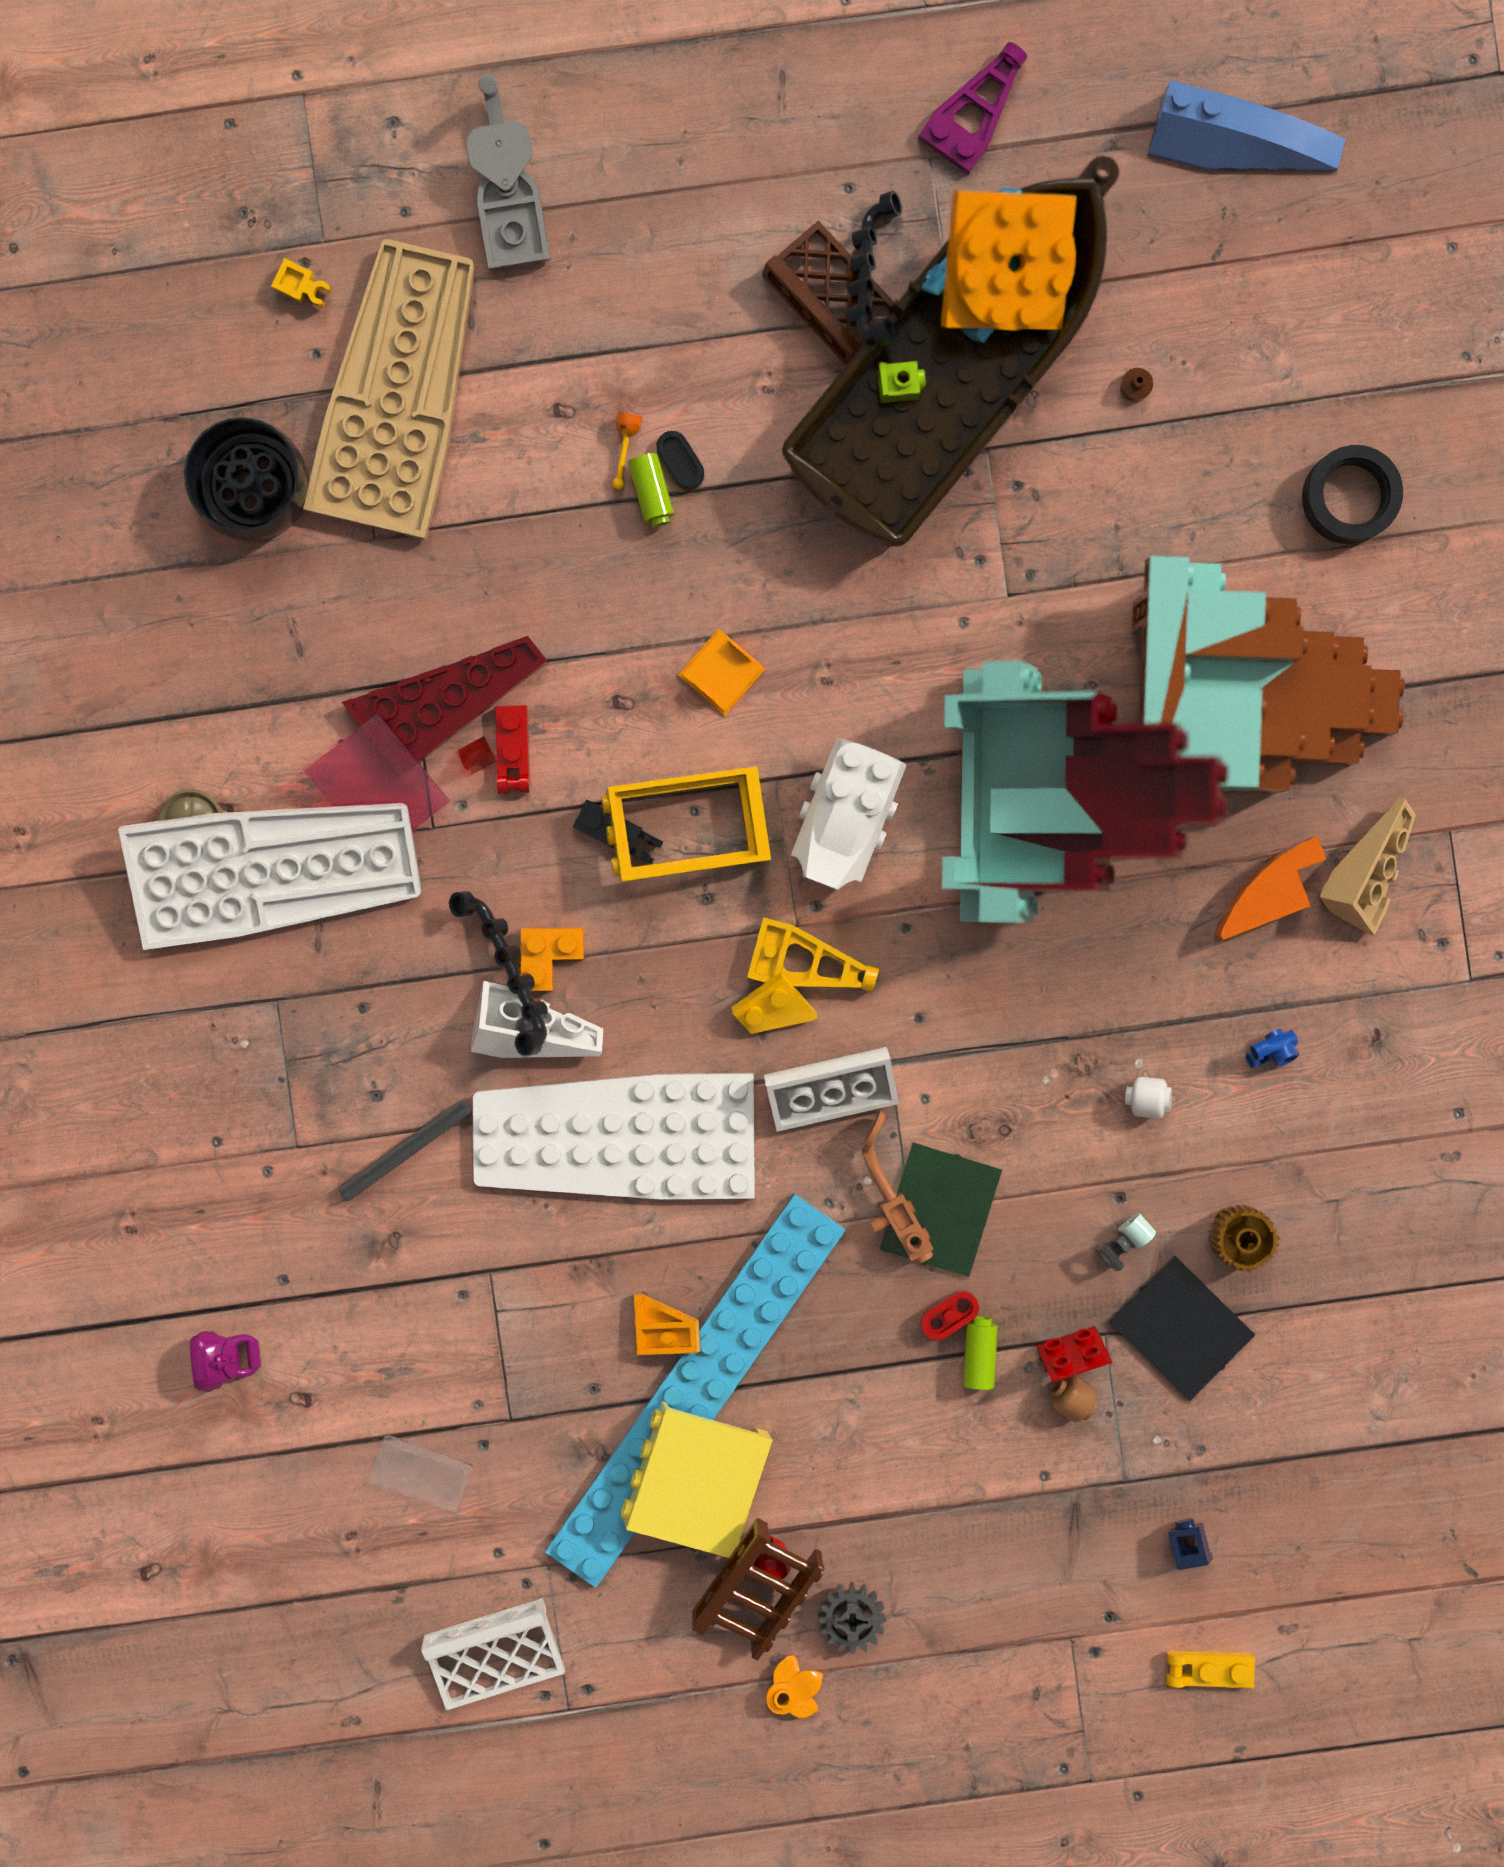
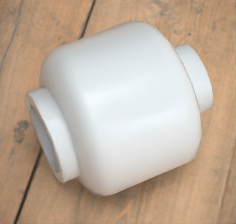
[1125,1077,1172,1119]

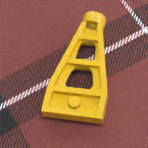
[747,917,879,992]

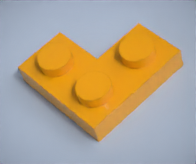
[521,928,584,991]

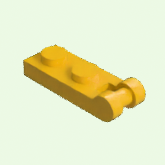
[1166,1650,1255,1688]

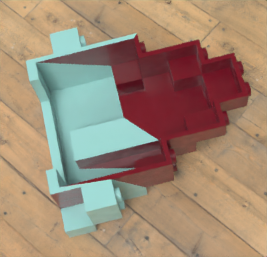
[942,660,1228,923]

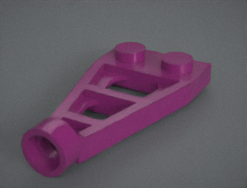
[918,42,1027,175]

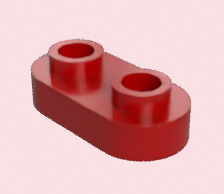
[921,1290,979,1340]

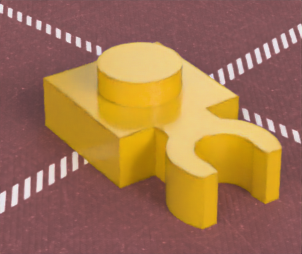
[271,258,332,308]

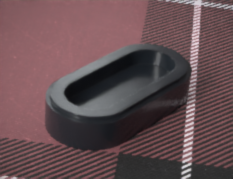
[656,431,705,490]

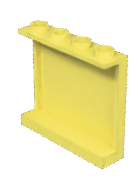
[620,1401,773,1558]

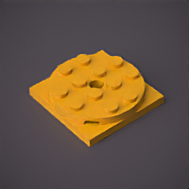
[941,190,1076,330]

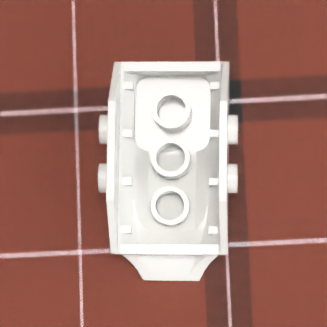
[791,738,907,890]

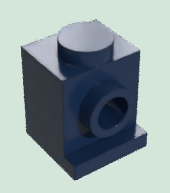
[1168,1518,1213,1570]

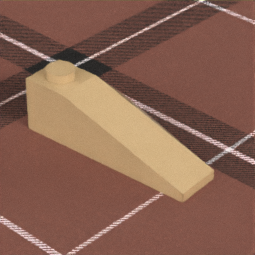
[1320,797,1416,936]

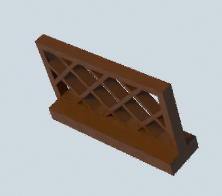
[762,220,894,365]

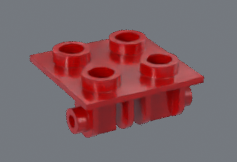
[1036,1326,1113,1383]

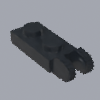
[573,800,663,865]

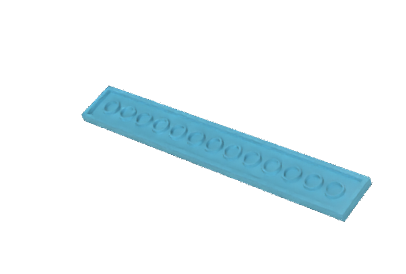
[545,1193,846,1588]

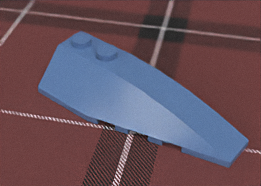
[1148,80,1346,171]

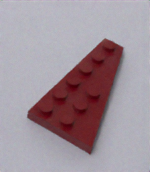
[342,636,548,777]

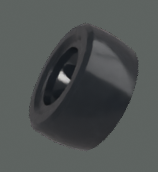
[184,417,309,541]

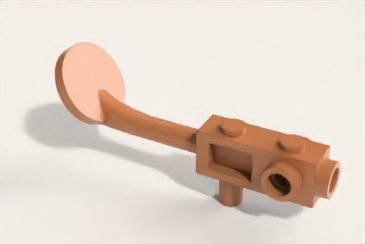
[861,1111,933,1264]

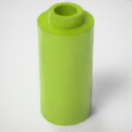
[627,453,675,528]
[963,1316,998,1390]

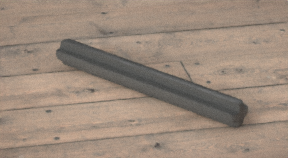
[339,1100,472,1201]

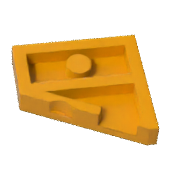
[634,1293,701,1355]

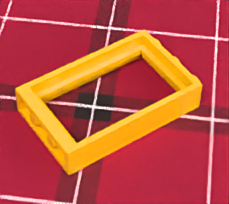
[601,766,771,882]

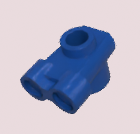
[1245,1029,1300,1069]

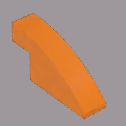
[1214,836,1327,940]

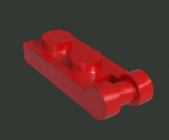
[495,705,530,794]

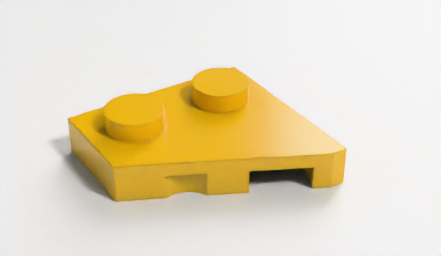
[731,972,818,1034]

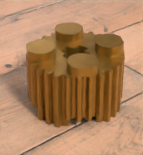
[1209,1204,1280,1272]

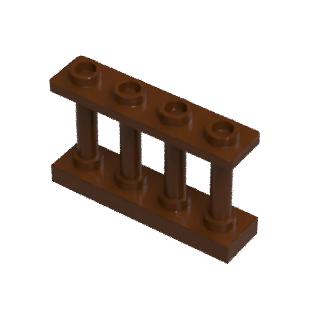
[692,1518,824,1661]

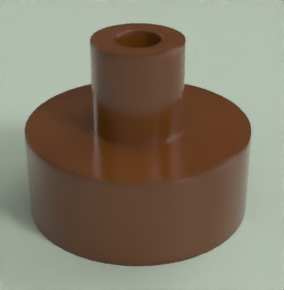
[1120,368,1153,402]

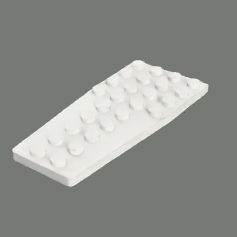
[118,803,421,950]
[473,1073,755,1199]

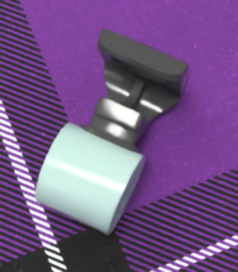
[1095,1212,1156,1271]

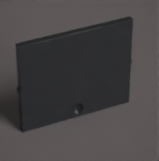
[1109,1255,1255,1401]

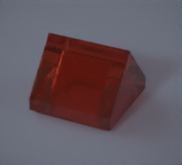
[457,736,497,775]

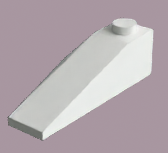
[471,981,603,1058]

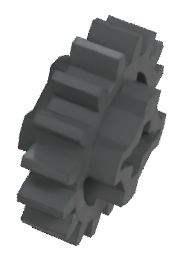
[818,1582,886,1654]

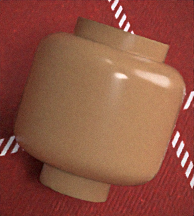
[1050,1376,1098,1422]

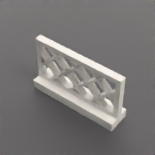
[421,1598,565,1710]

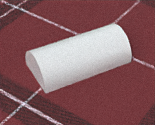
[764,1047,899,1132]

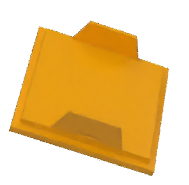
[678,628,765,716]

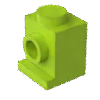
[877,361,926,403]

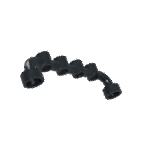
[847,190,902,346]
[449,891,548,1057]

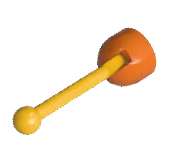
[612,412,642,490]

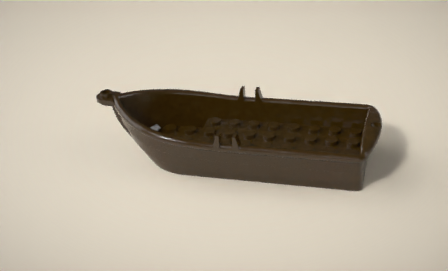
[782,156,1119,547]

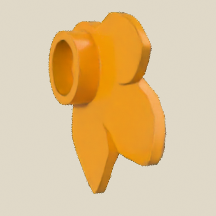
[766,1654,823,1718]

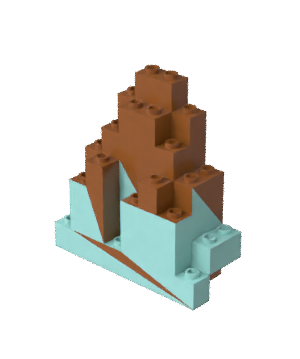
[1132,556,1405,794]

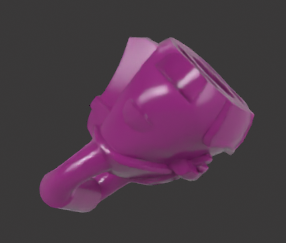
[190,1331,261,1392]

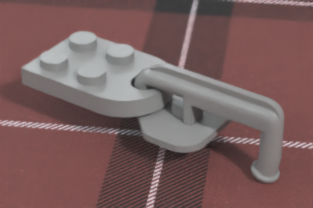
[467,74,551,270]

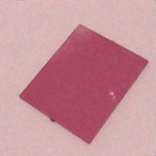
[304,713,450,833]

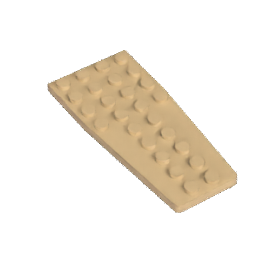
[303,239,475,540]

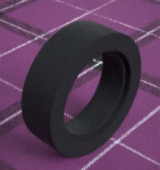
[1302,445,1403,544]

